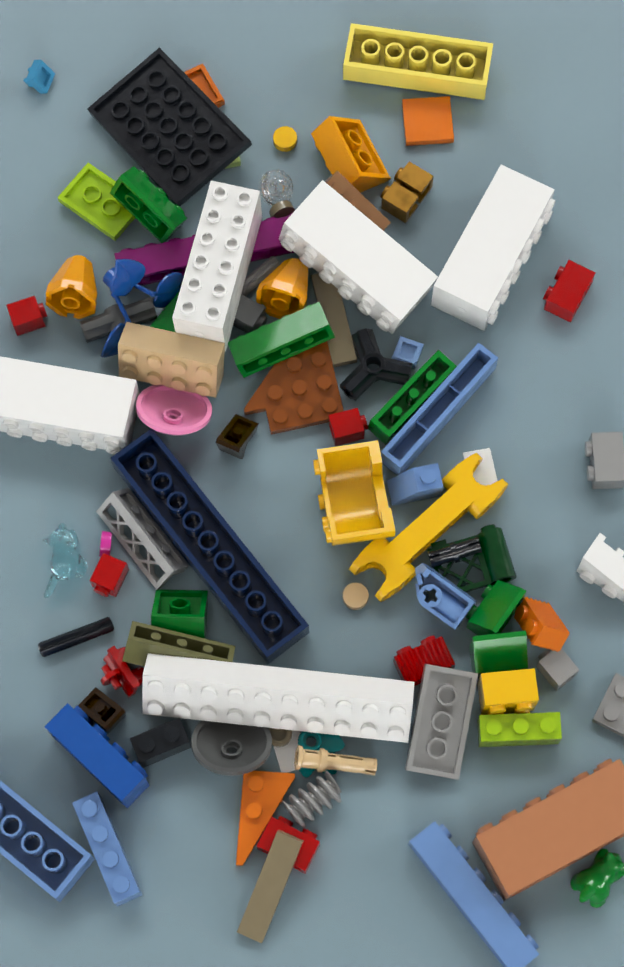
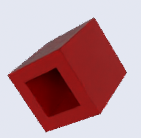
[6,295,47,336]
[328,408,368,447]
[89,553,129,597]

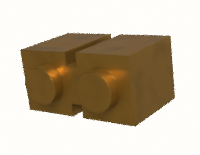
[380,161,434,223]

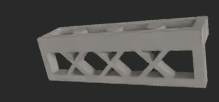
[96,488,189,590]

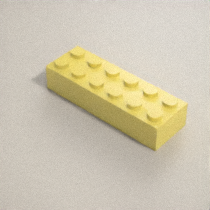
[343,23,493,100]

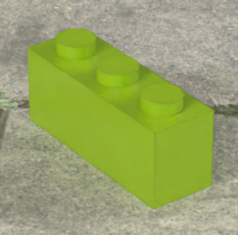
[477,712,562,747]

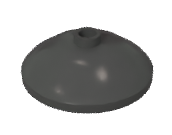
[191,721,272,776]

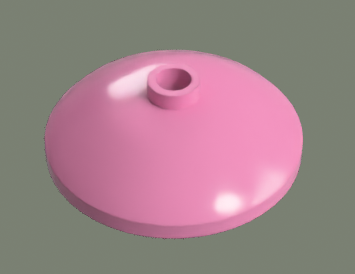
[136,385,212,436]

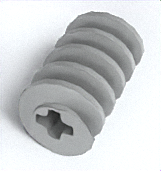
[282,770,342,828]

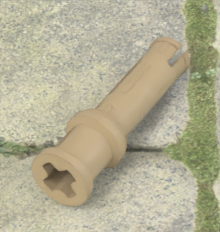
[294,745,377,775]

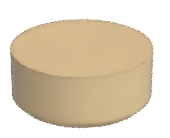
[343,582,369,610]

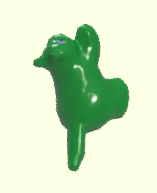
[570,848,624,908]

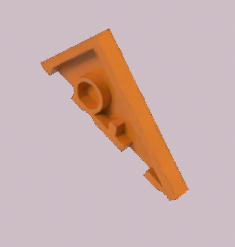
[236,770,295,866]

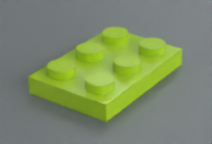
[57,163,135,241]

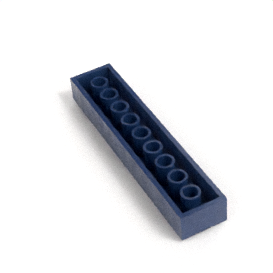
[110,429,309,664]

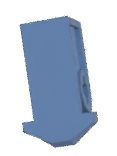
[415,563,477,630]

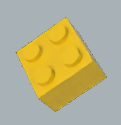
[477,668,539,715]

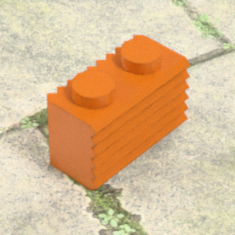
[514,597,570,652]

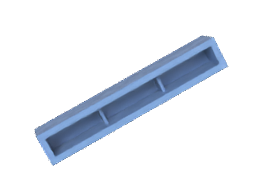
[380,342,498,475]
[408,821,540,967]

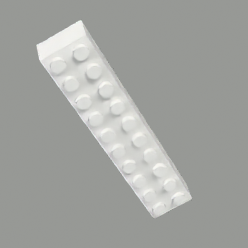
[142,653,415,743]

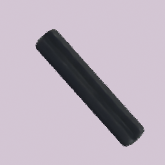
[38,617,114,657]

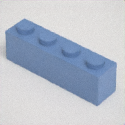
[72,792,143,907]

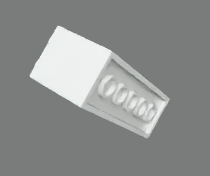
[431,165,556,331]
[279,180,438,334]
[172,181,262,352]
[0,356,140,455]

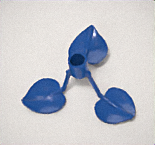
[100,259,184,358]

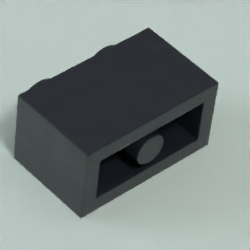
[130,717,191,768]

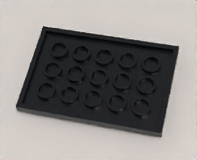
[87,47,252,206]

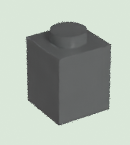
[233,294,267,333]

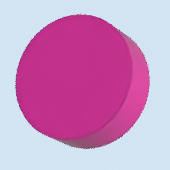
[99,531,112,557]

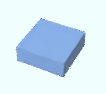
[392,336,424,369]

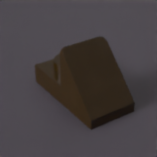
[216,414,259,459]
[78,687,126,734]

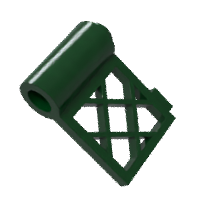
[427,524,517,592]

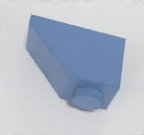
[387,463,443,506]

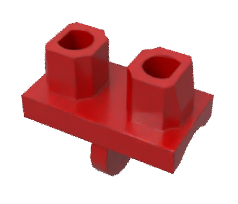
[100,645,144,698]

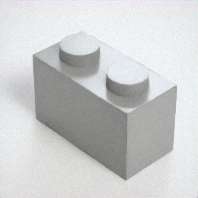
[585,432,624,489]

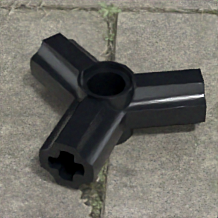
[340,328,413,401]

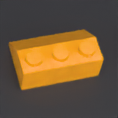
[311,116,391,193]

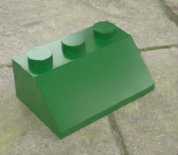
[110,166,187,243]

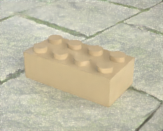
[118,322,225,398]

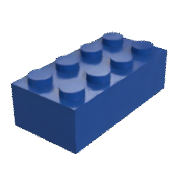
[44,703,150,809]

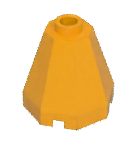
[46,255,97,319]
[256,258,308,319]

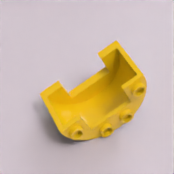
[313,440,395,546]

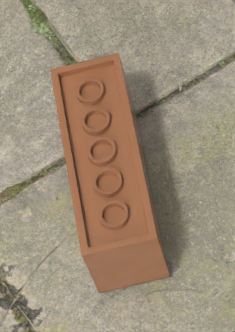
[472,758,624,901]

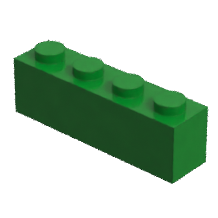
[228,302,335,378]
[368,350,457,445]

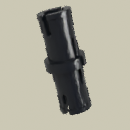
[427,537,482,568]

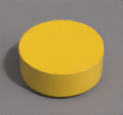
[273,126,297,152]

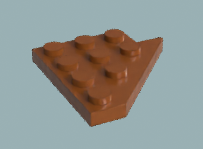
[244,341,344,435]

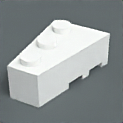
[577,533,624,602]

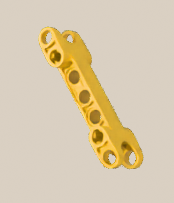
[349,453,509,602]

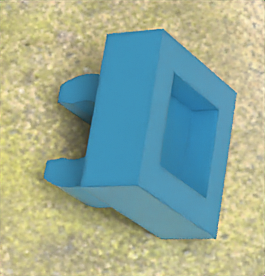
[23,60,55,94]

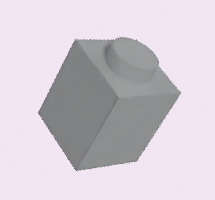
[536,648,579,691]

